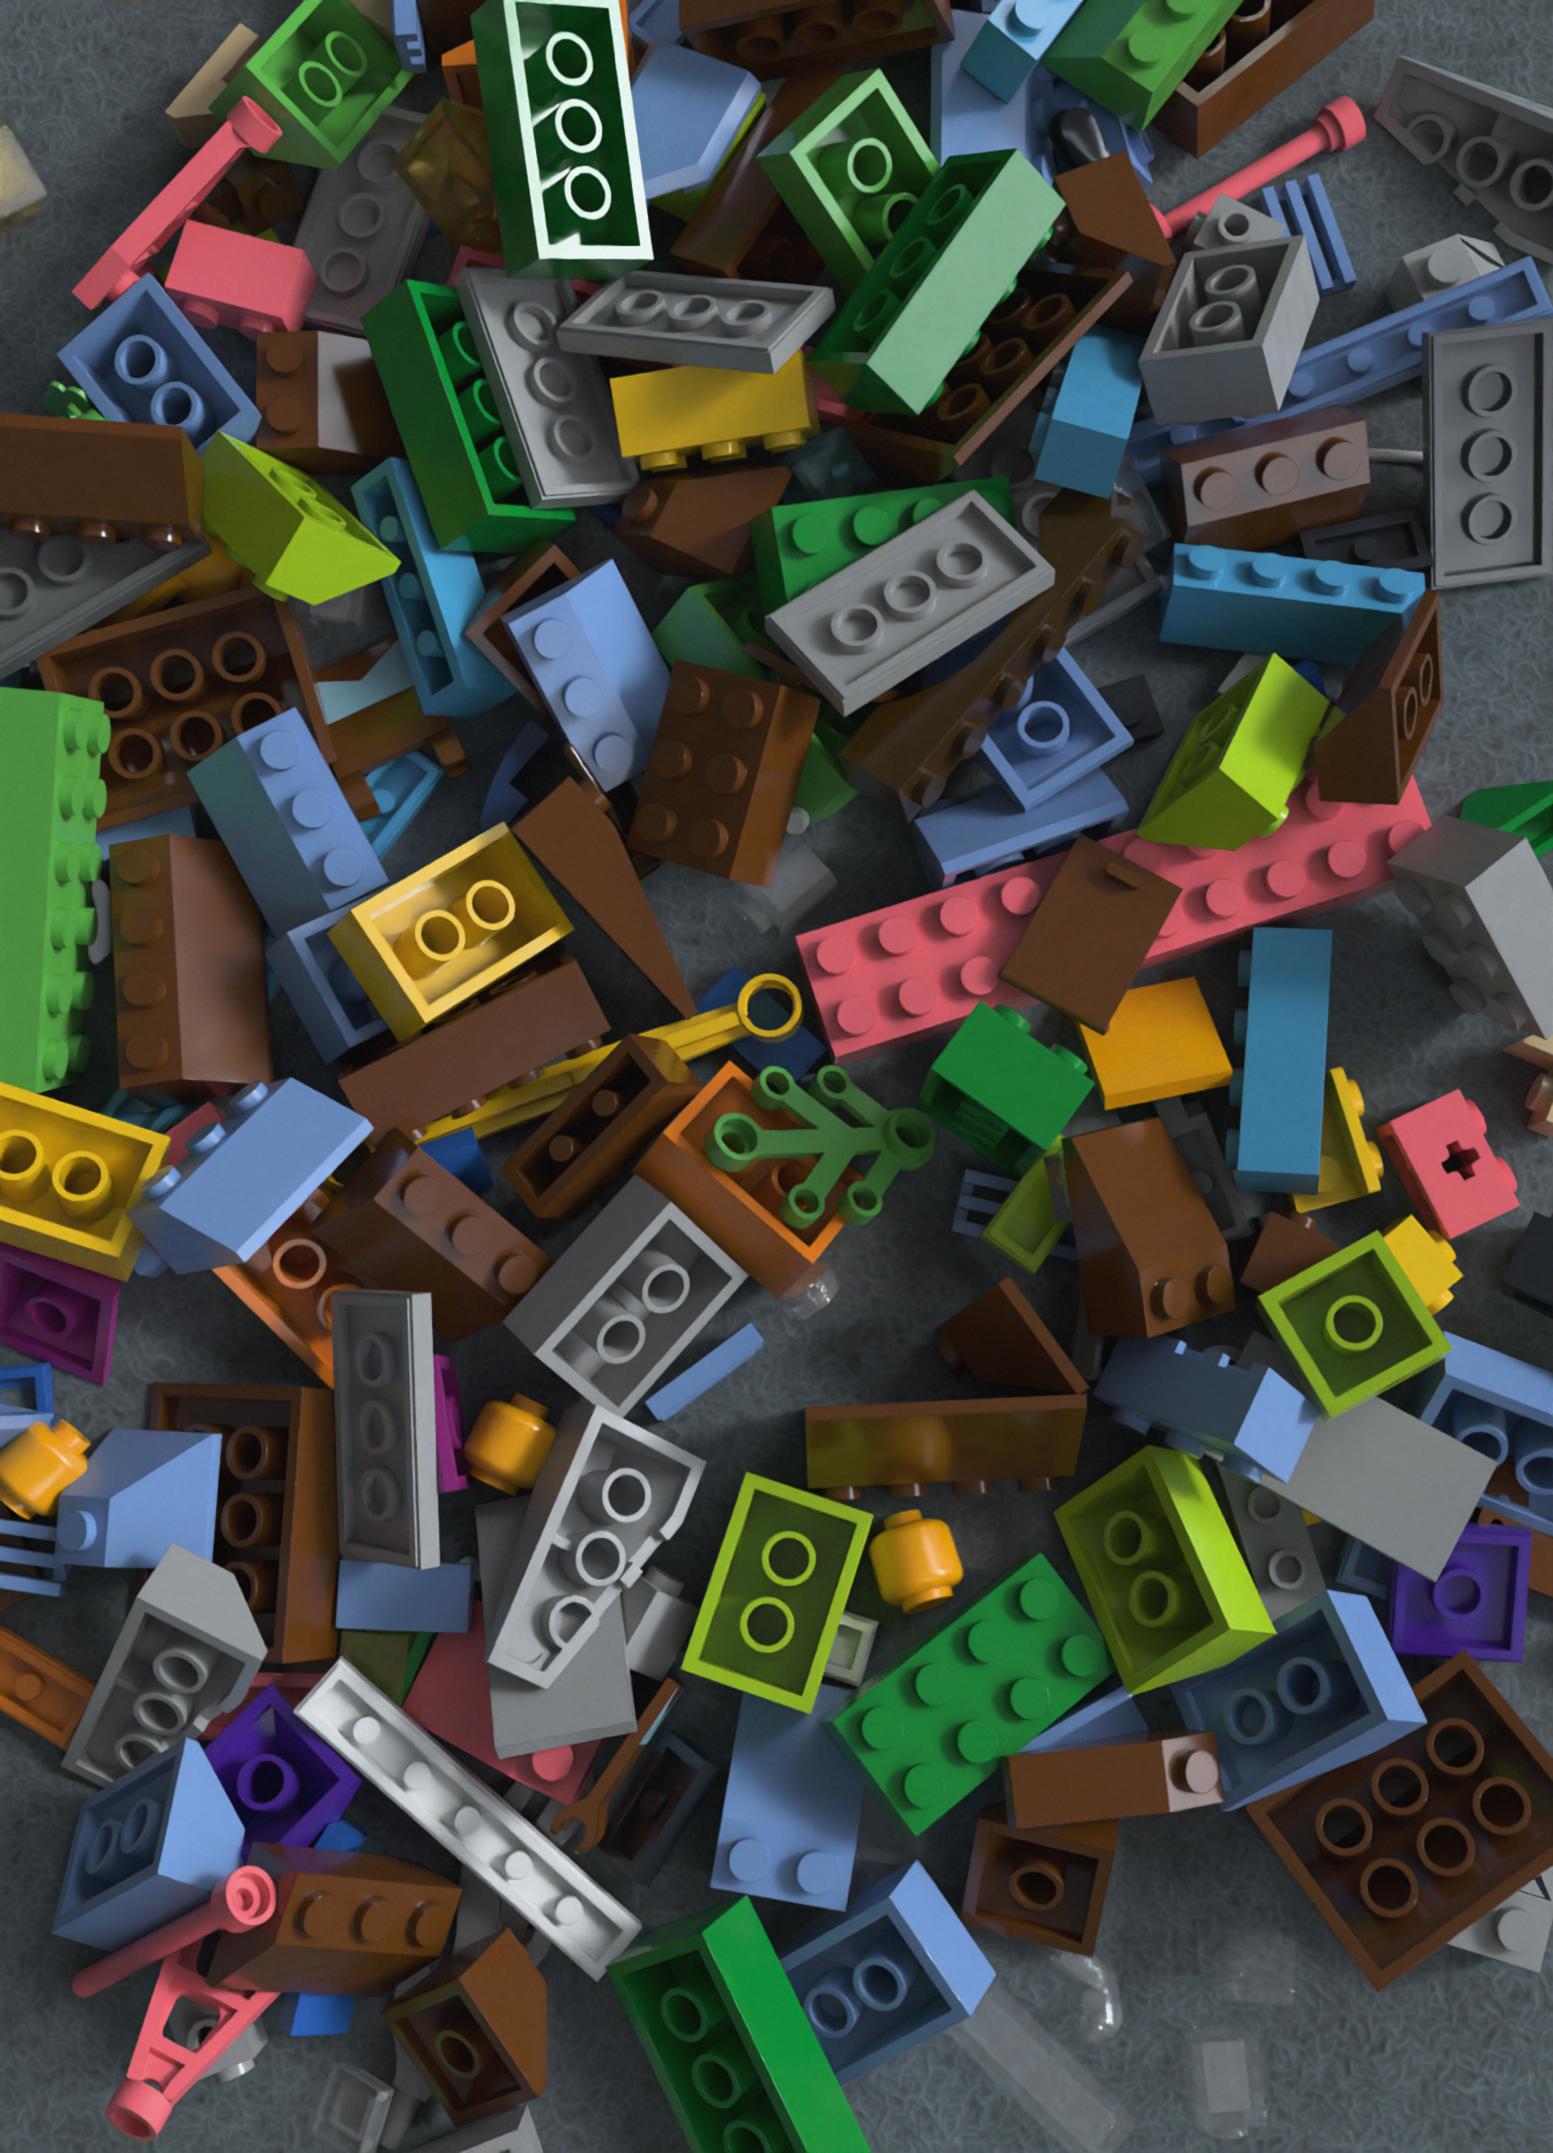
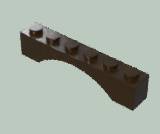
[838,487,1145,824]

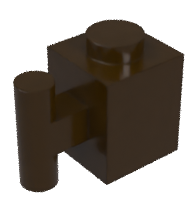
[192,148,305,237]

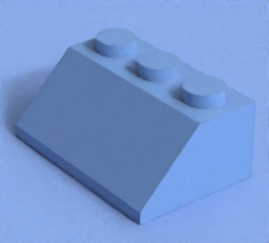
[930,9,1058,187]
[56,272,262,459]
[499,558,671,792]
[186,707,392,941]
[911,766,1129,892]
[126,1077,374,1275]
[1406,1330,1553,1537]
[51,1737,245,1953]

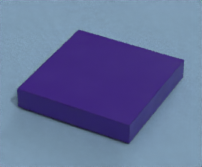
[1383,1523,1532,1663]

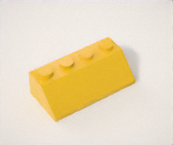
[0,1082,172,1282]

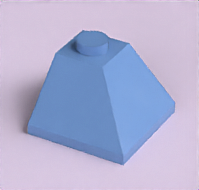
[54,1429,222,1568]

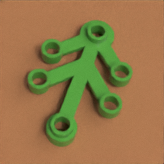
[705,1065,936,1229]

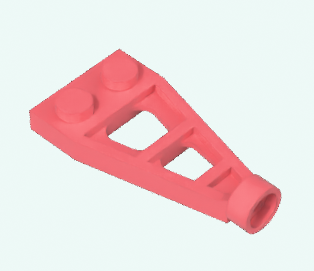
[71,96,282,311]
[104,1928,282,2142]

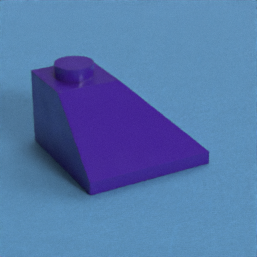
[203,1684,362,1866]

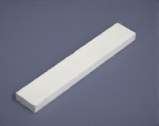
[293,1656,642,1982]

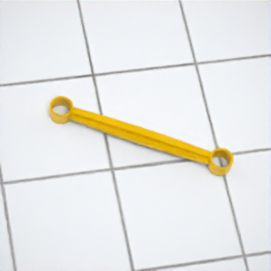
[323,974,804,1192]

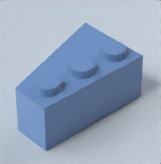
[1092,1334,1321,1484]

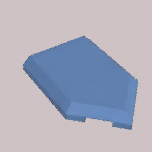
[629,39,761,207]

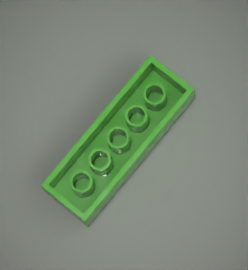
[0,687,111,1094]

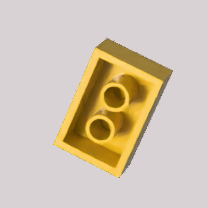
[610,348,821,474]
[326,821,575,1043]

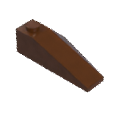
[507,776,698,1021]

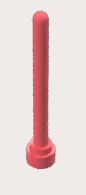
[1163,96,1366,238]
[72,1866,277,1998]

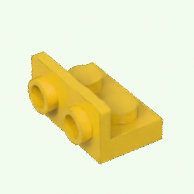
[1287,1066,1384,1213]

